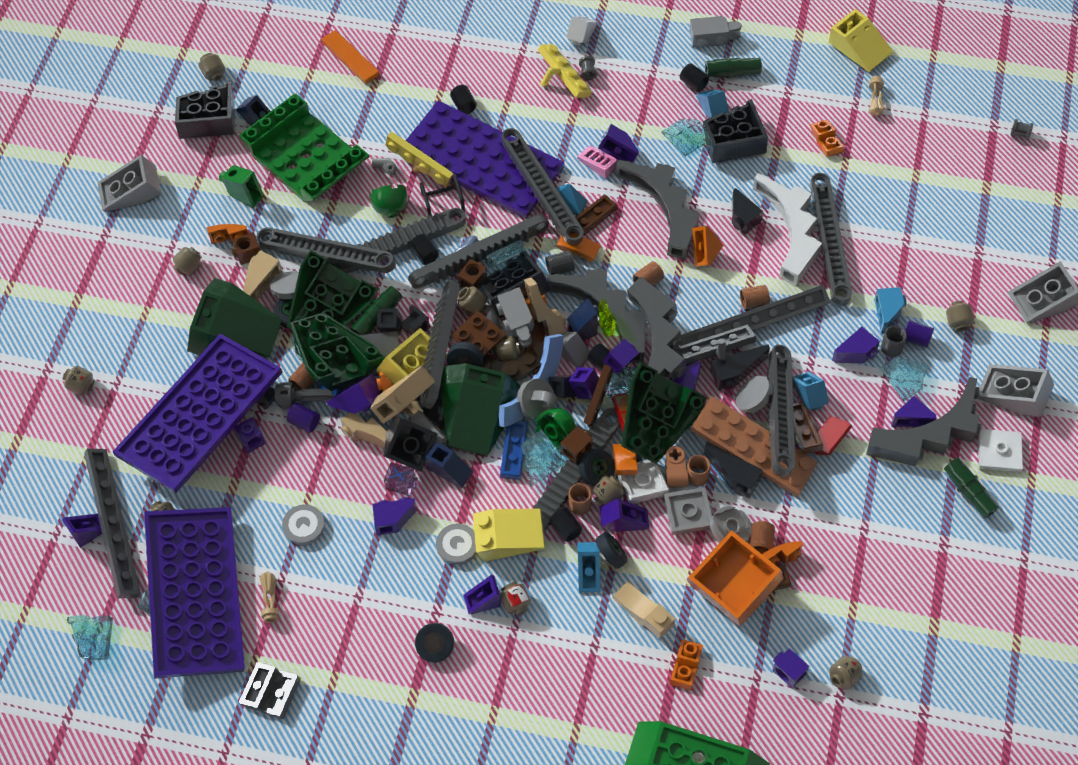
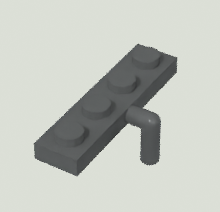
[674,324,756,365]

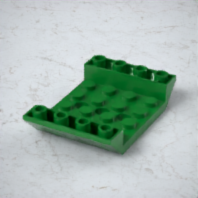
[239,93,370,201]
[625,721,770,765]

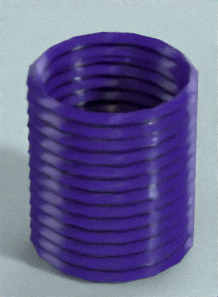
[905,320,934,348]
[287,403,320,433]

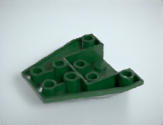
[287,250,379,329]
[187,278,283,357]
[289,312,385,391]
[621,362,708,464]
[439,364,521,456]

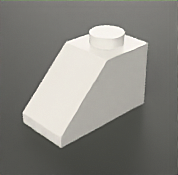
[566,16,598,45]

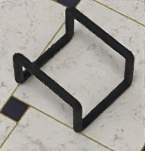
[420,174,465,216]

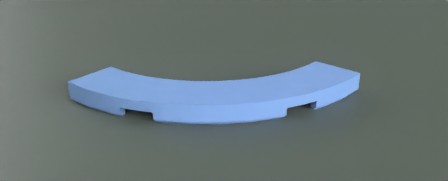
[499,334,564,427]

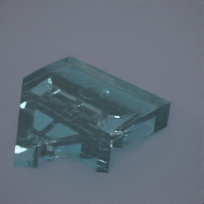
[485,240,525,269]
[880,357,928,401]

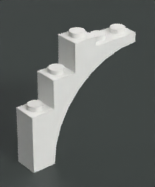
[753,173,822,286]

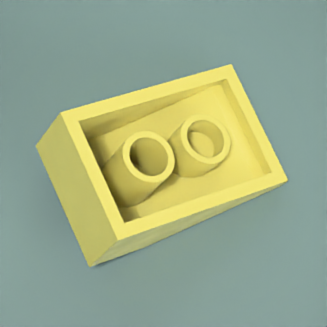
[376,328,447,384]
[473,509,545,562]

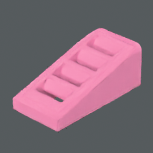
[577,146,618,179]

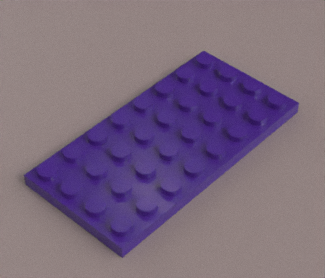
[405,100,565,219]
[112,334,283,494]
[144,507,245,679]

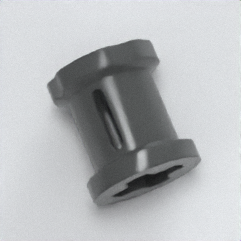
[579,56,597,80]
[1010,119,1034,140]

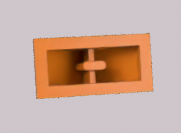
[692,226,724,267]

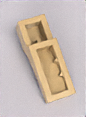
[524,278,566,336]
[340,412,387,449]
[613,581,675,639]

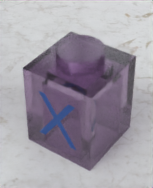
[384,462,418,496]

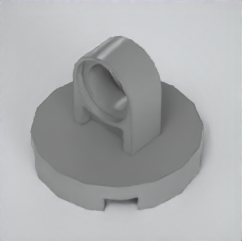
[517,378,557,419]

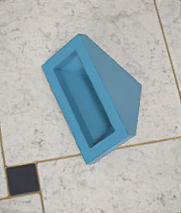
[556,184,587,216]

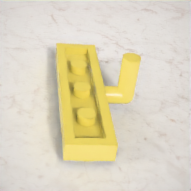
[538,44,592,98]
[385,131,453,188]

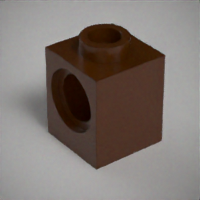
[231,232,261,265]
[457,259,488,290]
[560,427,593,464]

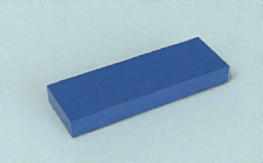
[500,421,528,480]

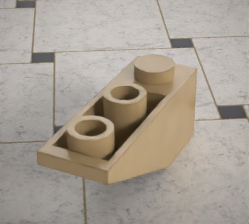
[370,365,435,424]

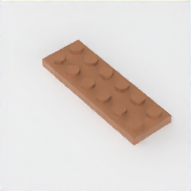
[690,395,818,497]

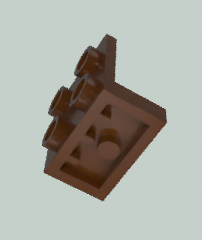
[450,311,506,357]

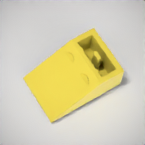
[828,9,893,72]

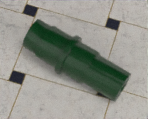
[705,57,762,79]
[350,286,403,335]
[944,458,999,519]

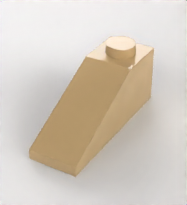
[243,250,282,301]

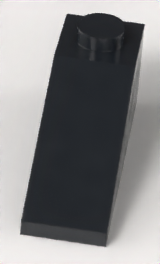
[710,344,770,391]
[704,442,763,499]

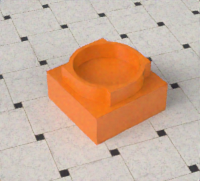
[688,530,784,627]

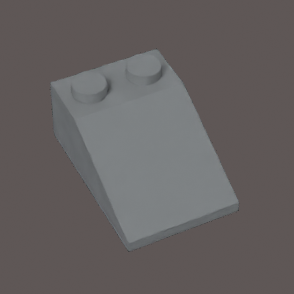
[98,155,161,212]
[1008,261,1078,324]
[977,364,1054,417]

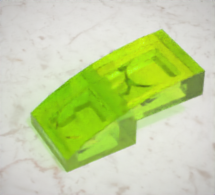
[598,299,615,337]

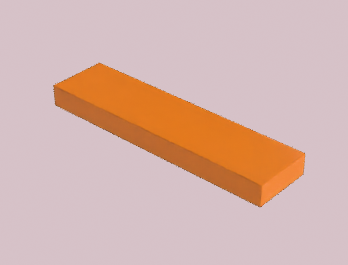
[321,30,380,84]

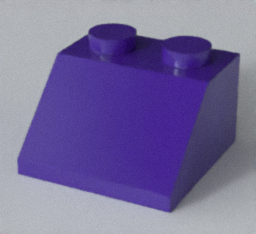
[326,374,383,414]

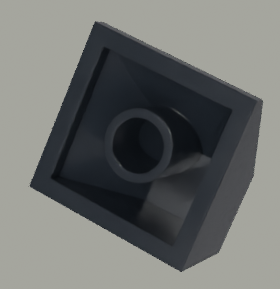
[383,415,438,472]

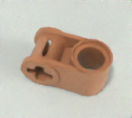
[665,446,688,488]

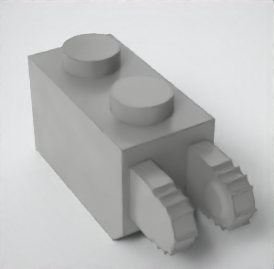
[689,16,742,47]
[496,287,534,347]

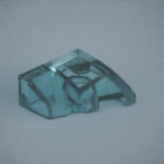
[521,429,566,487]
[67,615,113,660]

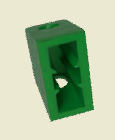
[219,165,265,208]

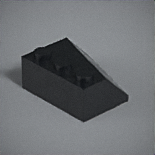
[175,80,235,139]
[703,99,768,163]
[479,248,551,319]

